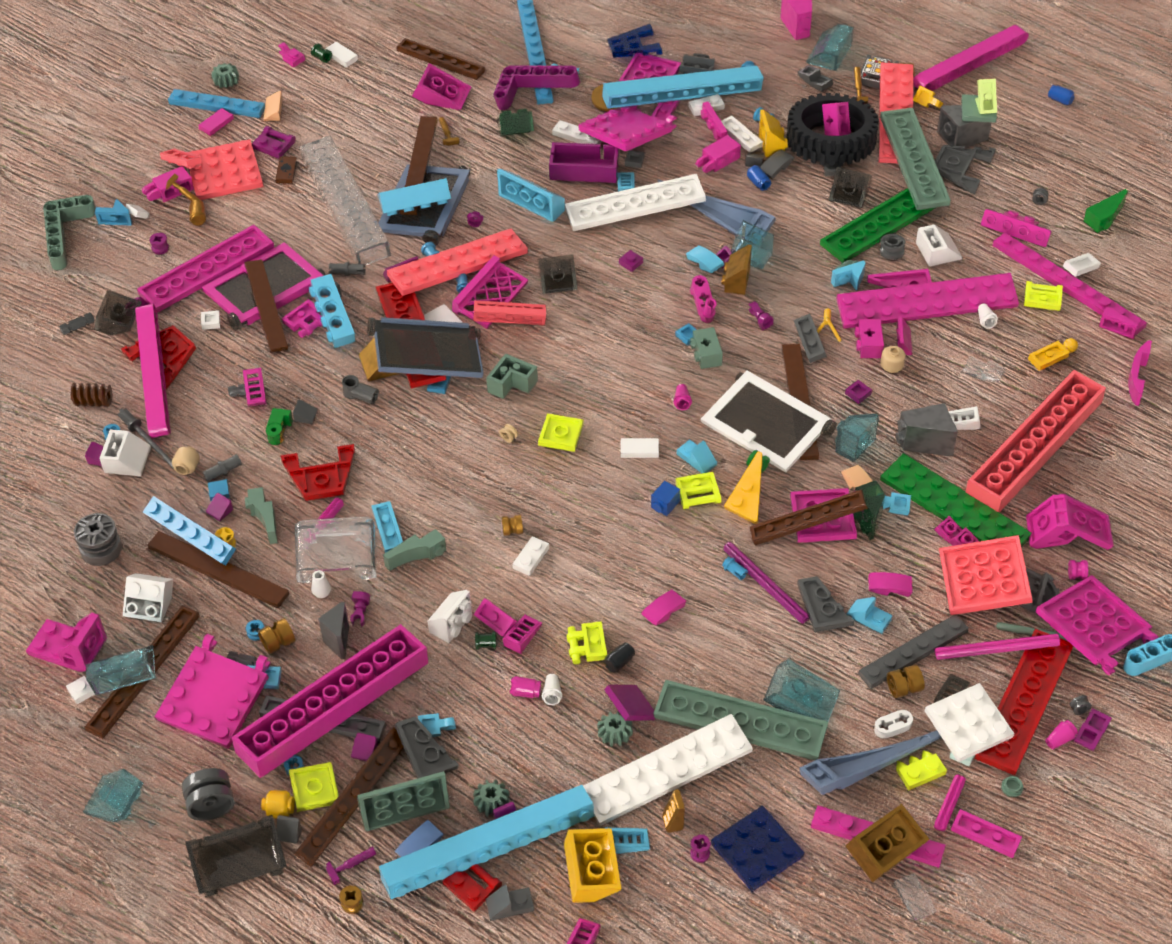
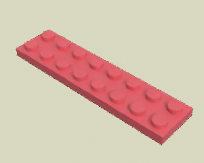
[878,63,913,164]
[387,228,528,296]

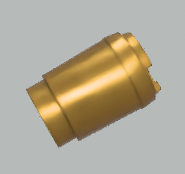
[189,200,206,226]

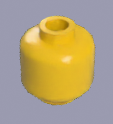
[261,790,295,819]

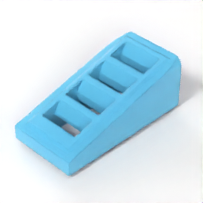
[617,172,635,192]
[605,827,650,854]

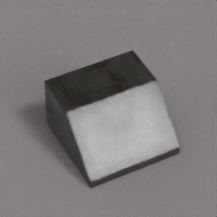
[829,167,872,208]
[537,255,578,294]
[94,290,142,335]

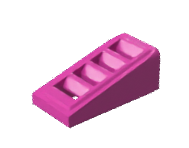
[1099,307,1138,339]
[243,368,267,407]
[503,615,542,654]
[566,918,601,944]

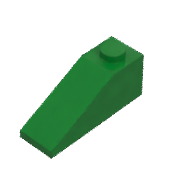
[1084,189,1128,233]

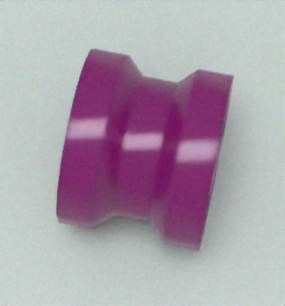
[149,233,169,255]

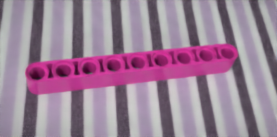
[913,25,1029,91]
[135,303,171,439]

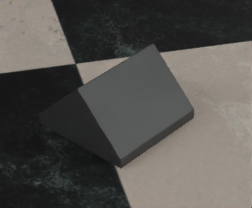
[318,602,349,659]

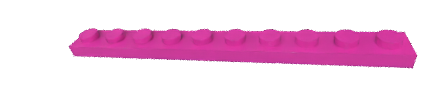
[993,232,1147,336]

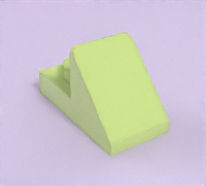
[975,79,997,114]

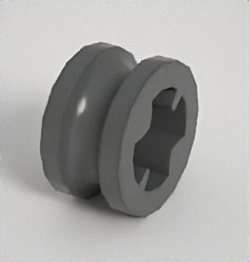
[1032,188,1049,205]
[1070,695,1092,715]

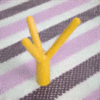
[817,308,841,342]

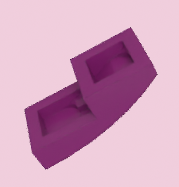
[1074,708,1112,751]

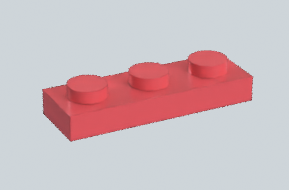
[160,148,202,169]

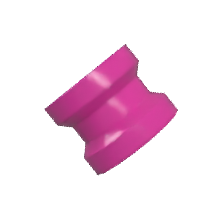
[1068,560,1088,580]

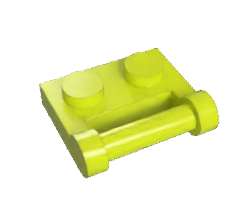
[1024,281,1063,311]
[675,472,721,510]

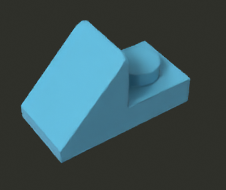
[831,260,866,291]
[676,440,717,473]
[847,597,893,634]

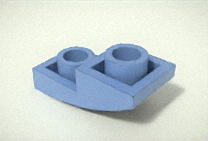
[395,820,444,857]

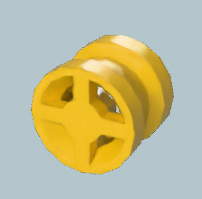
[214,527,236,548]

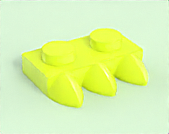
[896,750,947,790]

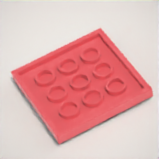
[188,139,263,200]
[939,535,1033,615]

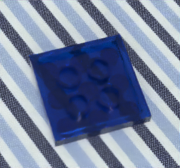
[711,805,804,892]

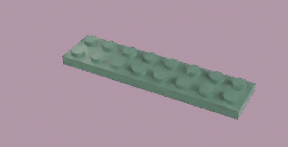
[880,107,951,210]
[653,679,828,761]

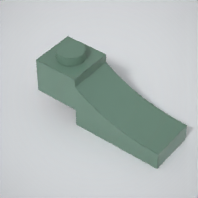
[245,487,278,544]
[383,529,446,571]

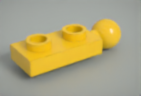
[1028,338,1078,371]

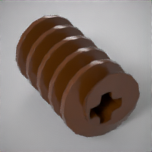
[70,383,113,407]

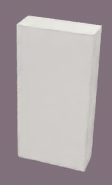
[325,42,358,68]
[1063,253,1101,277]
[621,438,659,458]

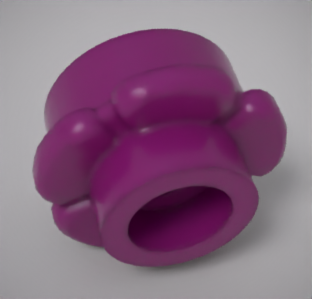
[467,211,484,227]

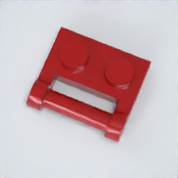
[442,864,502,912]

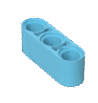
[1123,634,1172,676]

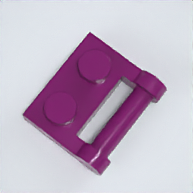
[252,126,296,159]

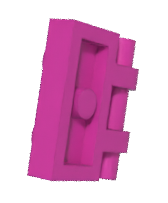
[282,299,322,338]

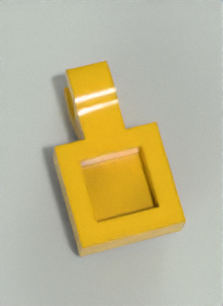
[913,86,944,109]

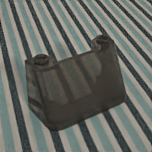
[185,815,287,898]

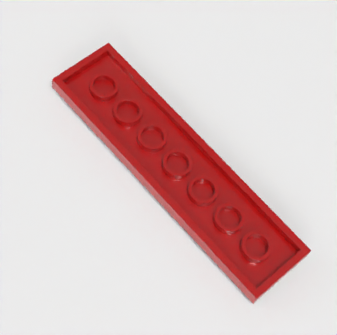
[376,283,446,389]
[975,628,1074,776]

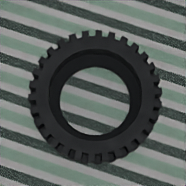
[787,93,879,166]

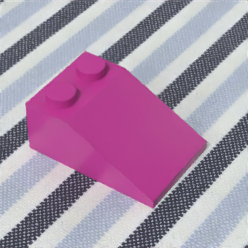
[412,63,471,110]

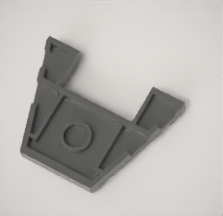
[935,145,996,194]

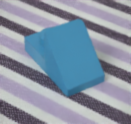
[95,199,132,226]

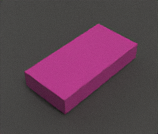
[198,108,234,136]

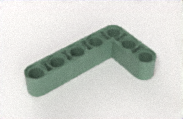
[43,195,96,270]

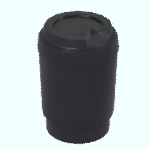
[604,642,635,673]

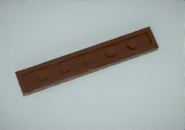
[396,38,485,80]
[245,259,288,353]
[750,489,868,546]

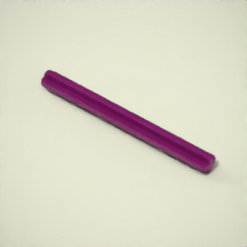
[723,542,809,624]

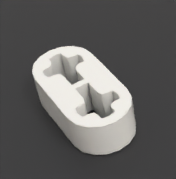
[874,710,913,739]

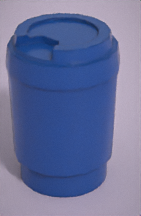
[1048,85,1075,105]
[747,165,771,191]

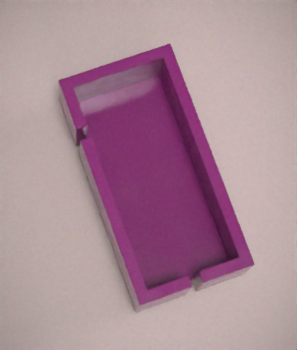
[549,142,619,183]

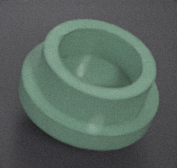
[1001,776,1024,797]

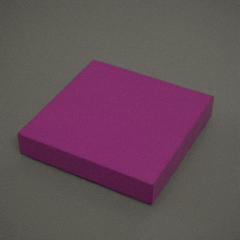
[604,685,656,721]

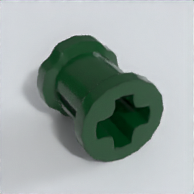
[311,43,332,63]
[475,631,496,650]

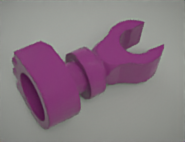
[748,301,774,330]
[350,591,371,627]

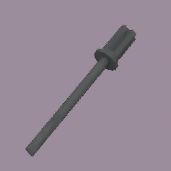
[117,408,174,469]

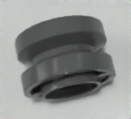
[880,234,905,260]

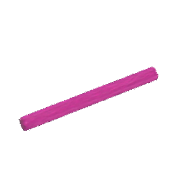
[935,634,1060,660]

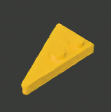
[724,451,763,524]

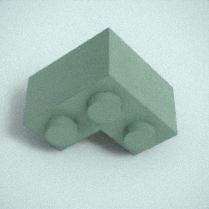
[486,354,538,399]

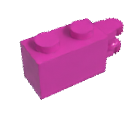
[695,135,741,173]
[142,166,194,202]

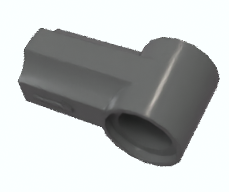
[342,375,379,404]

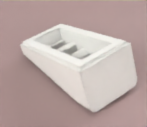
[948,406,981,430]

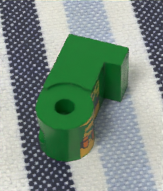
[266,408,293,445]

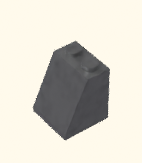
[937,105,992,148]
[896,403,958,456]

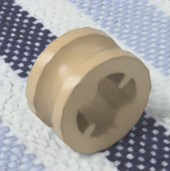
[499,424,518,443]

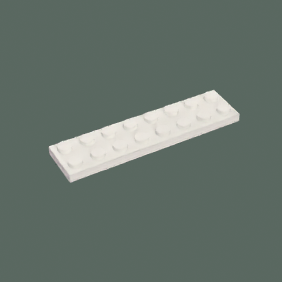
[565,174,706,232]
[583,714,753,826]

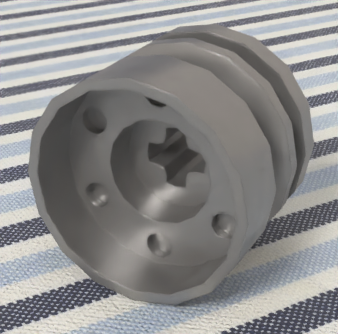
[74,513,122,566]

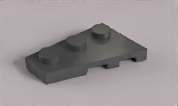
[797,576,854,633]
[395,716,459,779]

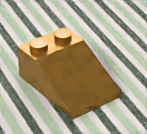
[845,804,930,883]

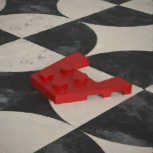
[121,325,197,390]
[280,444,355,501]

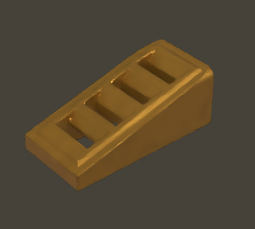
[662,789,685,833]

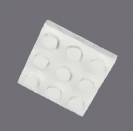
[924,683,1014,762]

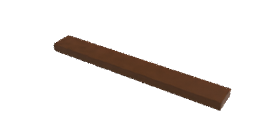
[400,116,437,215]
[782,344,819,460]
[147,531,289,608]
[84,605,200,739]
[294,722,404,867]

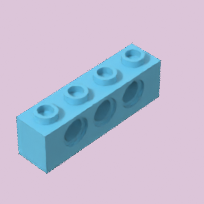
[309,274,355,348]

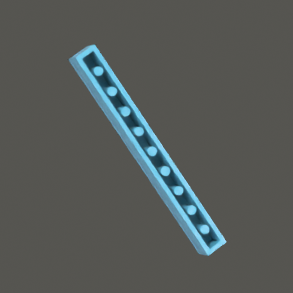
[602,66,764,109]
[379,785,594,899]

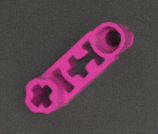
[690,275,717,323]

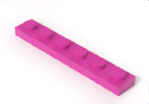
[811,805,945,868]

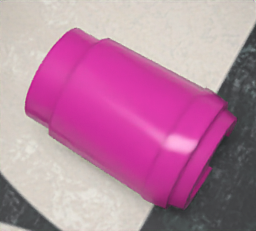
[510,676,541,698]

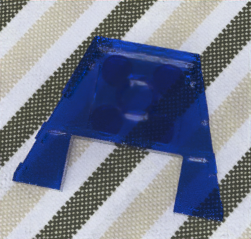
[607,24,663,58]

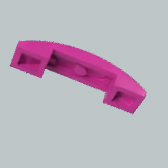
[1128,340,1152,406]

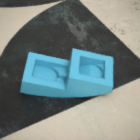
[686,245,724,273]

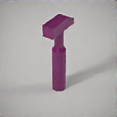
[326,847,376,885]

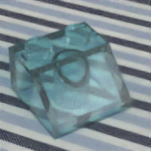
[731,220,774,269]
[835,413,879,462]
[83,769,143,823]

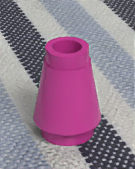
[673,384,692,410]
[1045,720,1078,750]

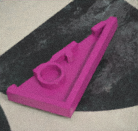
[867,269,932,288]

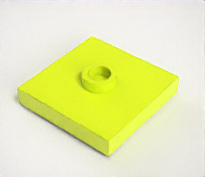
[538,413,584,452]
[289,762,339,812]

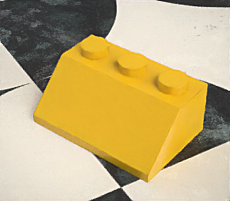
[564,828,621,903]

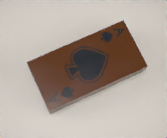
[275,156,297,184]

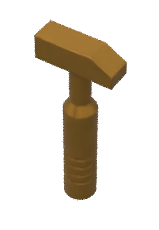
[854,67,868,103]
[439,117,460,146]
[166,173,203,202]

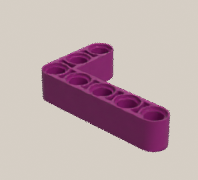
[493,66,580,110]

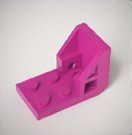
[1026,494,1113,550]
[26,612,107,672]

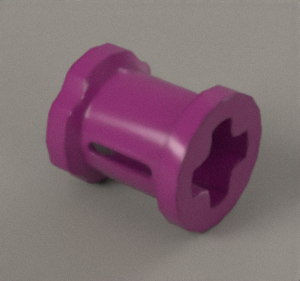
[690,834,711,863]

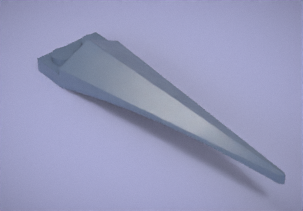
[658,180,776,247]
[799,731,942,795]

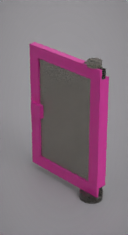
[202,243,325,331]

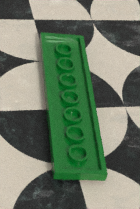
[820,188,937,263]
[880,453,1031,547]

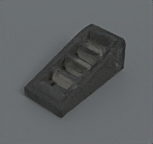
[934,674,970,703]

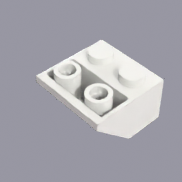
[916,224,962,267]
[99,430,151,476]
[123,573,173,622]
[427,590,473,643]

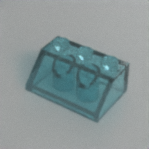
[806,24,854,71]
[86,645,156,695]

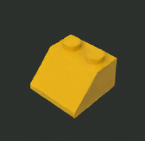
[759,110,788,157]

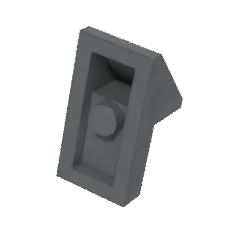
[486,884,534,921]

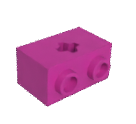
[822,102,851,136]
[855,319,884,358]

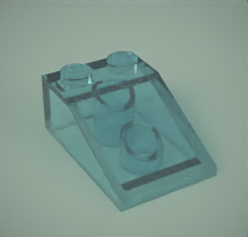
[763,658,840,722]

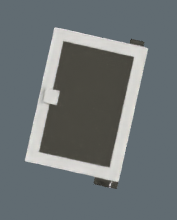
[701,371,837,472]

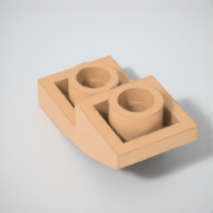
[841,465,880,501]

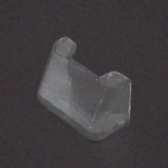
[295,517,377,583]

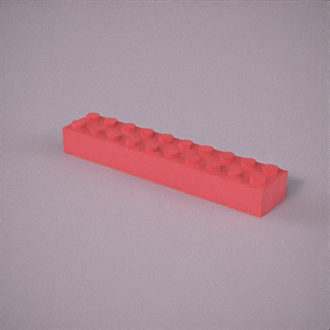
[965,370,1106,513]

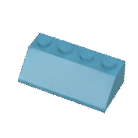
[497,168,565,222]
[377,178,451,216]

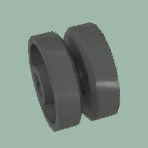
[181,768,235,821]

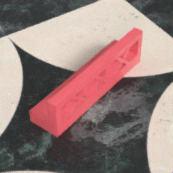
[473,300,546,325]

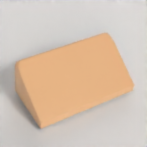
[264,91,283,121]

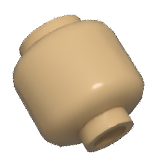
[881,346,906,373]
[172,446,200,475]

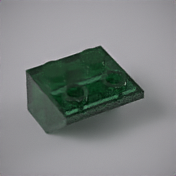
[497,109,534,136]
[853,480,885,540]

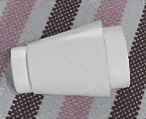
[978,304,998,329]
[311,570,331,598]
[542,674,562,705]

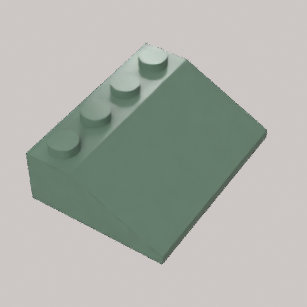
[357,771,450,832]

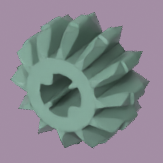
[211,63,239,89]
[597,711,633,748]
[473,779,510,817]

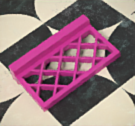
[452,255,528,329]

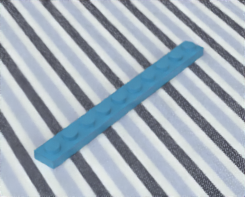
[517,0,553,105]

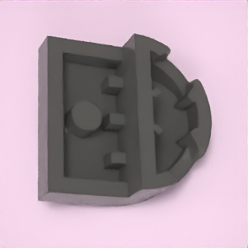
[679,53,715,74]
[1019,567,1060,612]

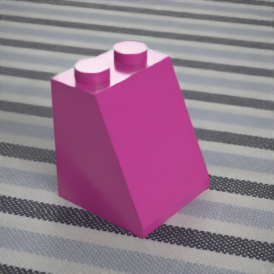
[780,0,812,40]

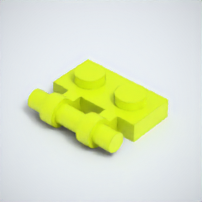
[566,621,607,664]

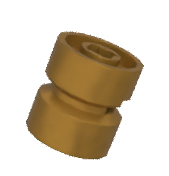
[258,618,296,654]
[887,664,925,698]

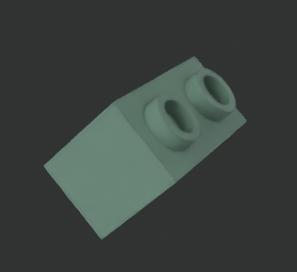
[690,327,723,369]

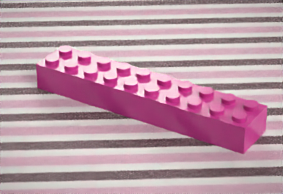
[232,624,428,778]

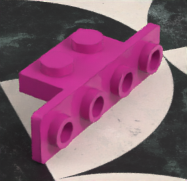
[981,209,1051,247]

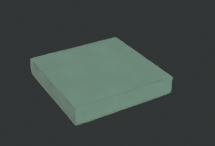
[961,94,997,123]

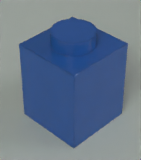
[651,481,680,516]

